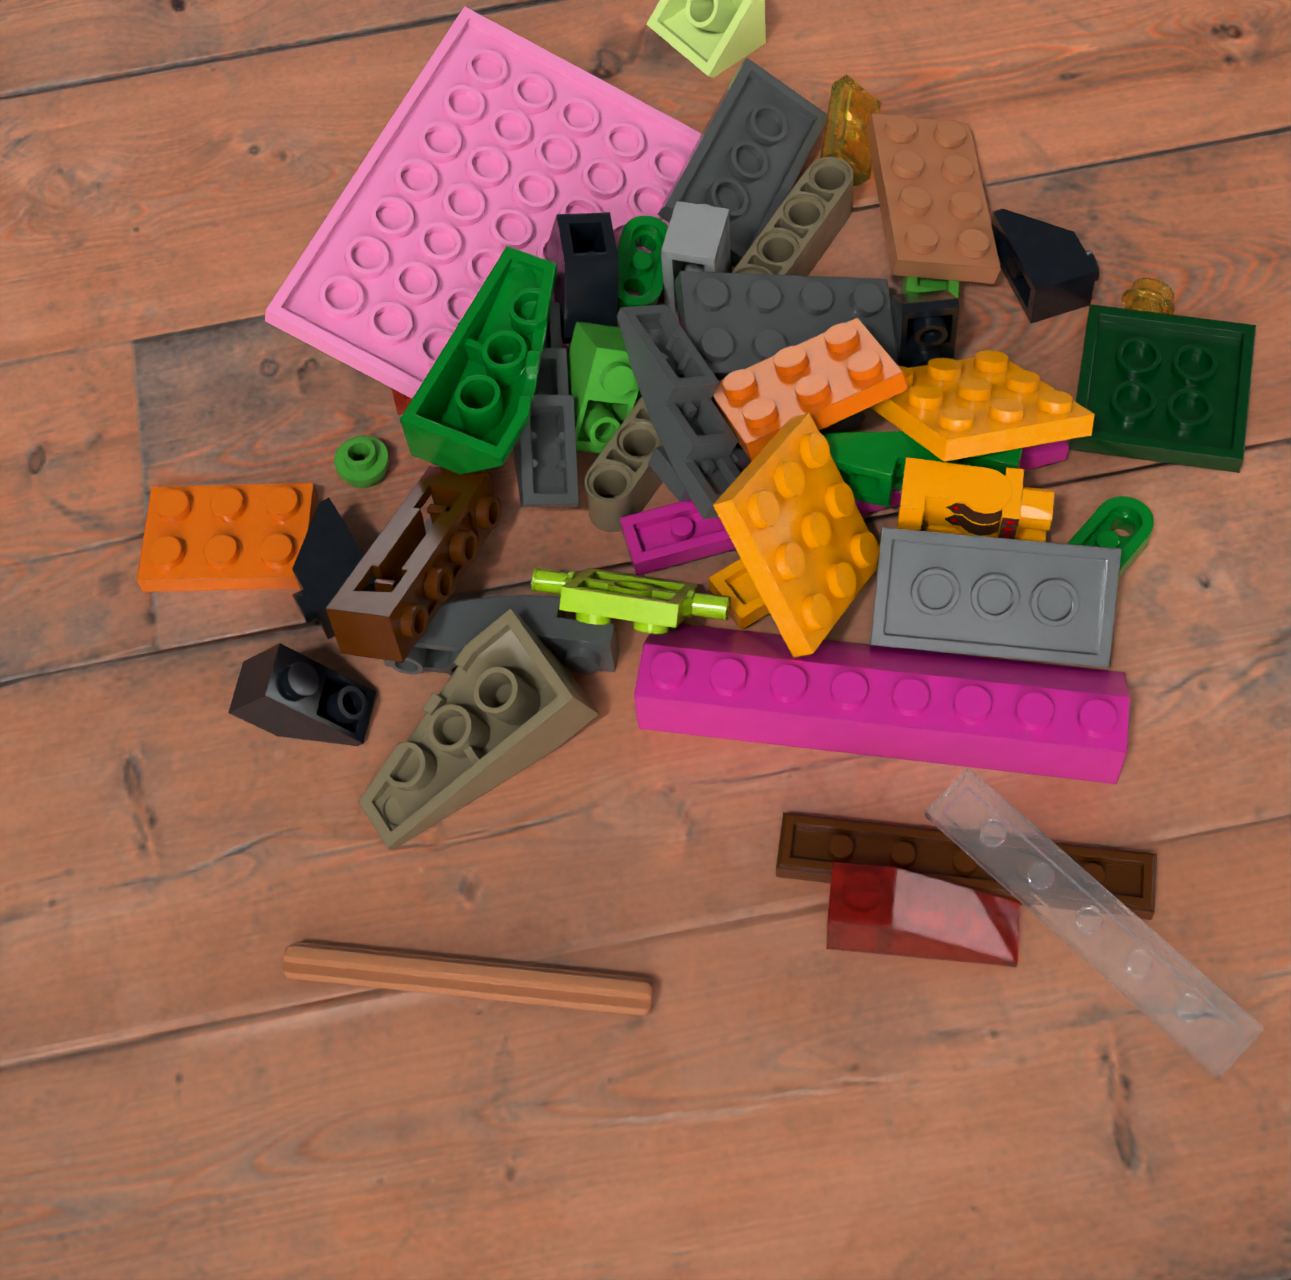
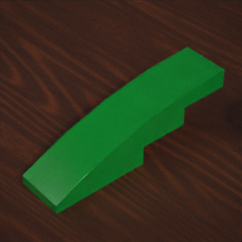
[823,431,1023,508]

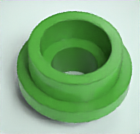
[334,435,390,488]

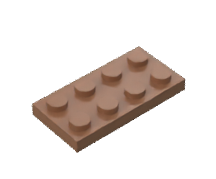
[866,113,1001,284]

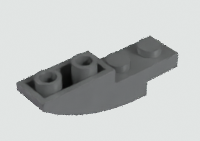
[384,595,619,676]

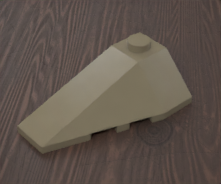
[359,608,599,850]

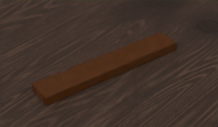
[776,812,1157,920]

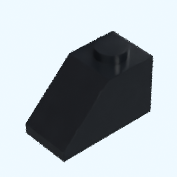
[992,209,1099,324]
[292,498,376,640]

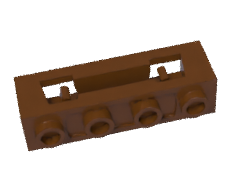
[326,466,501,662]

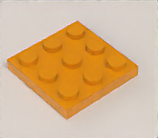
[870,350,1095,462]
[713,413,879,657]

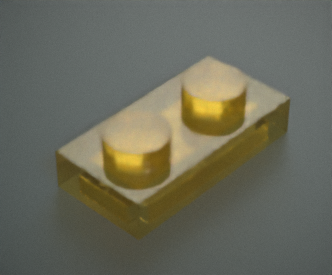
[820,75,881,188]

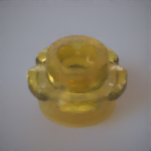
[1121,278,1175,315]

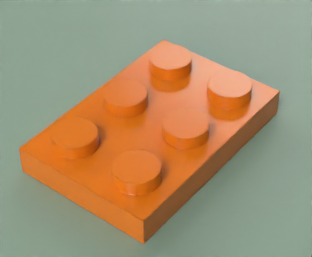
[711,318,908,461]
[136,483,318,592]

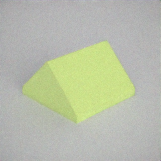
[646,0,766,78]

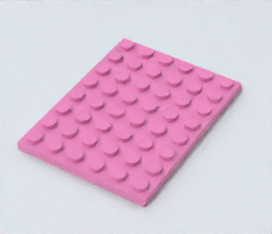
[265,6,702,452]

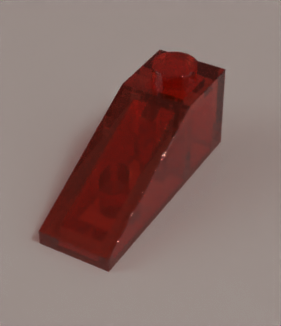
[826,862,1020,967]

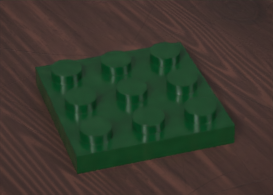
[1069,304,1256,473]

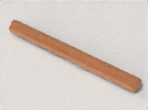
[282,942,654,1016]

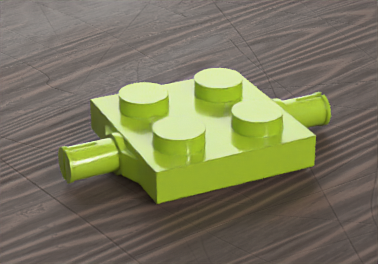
[531,567,730,634]

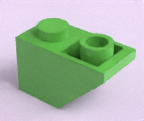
[567,321,639,453]

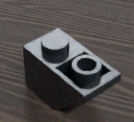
[546,212,619,344]
[891,290,959,368]
[228,643,376,746]

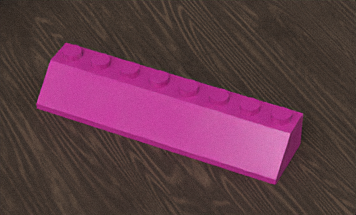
[634,624,1130,784]

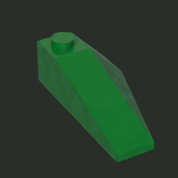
[400,246,557,475]

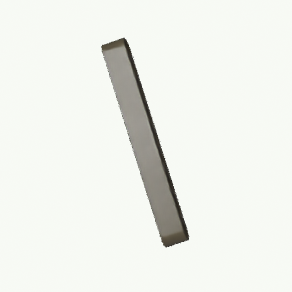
[584,156,853,532]

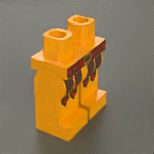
[897,457,1054,542]

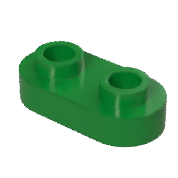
[617,216,668,312]
[1067,496,1154,578]

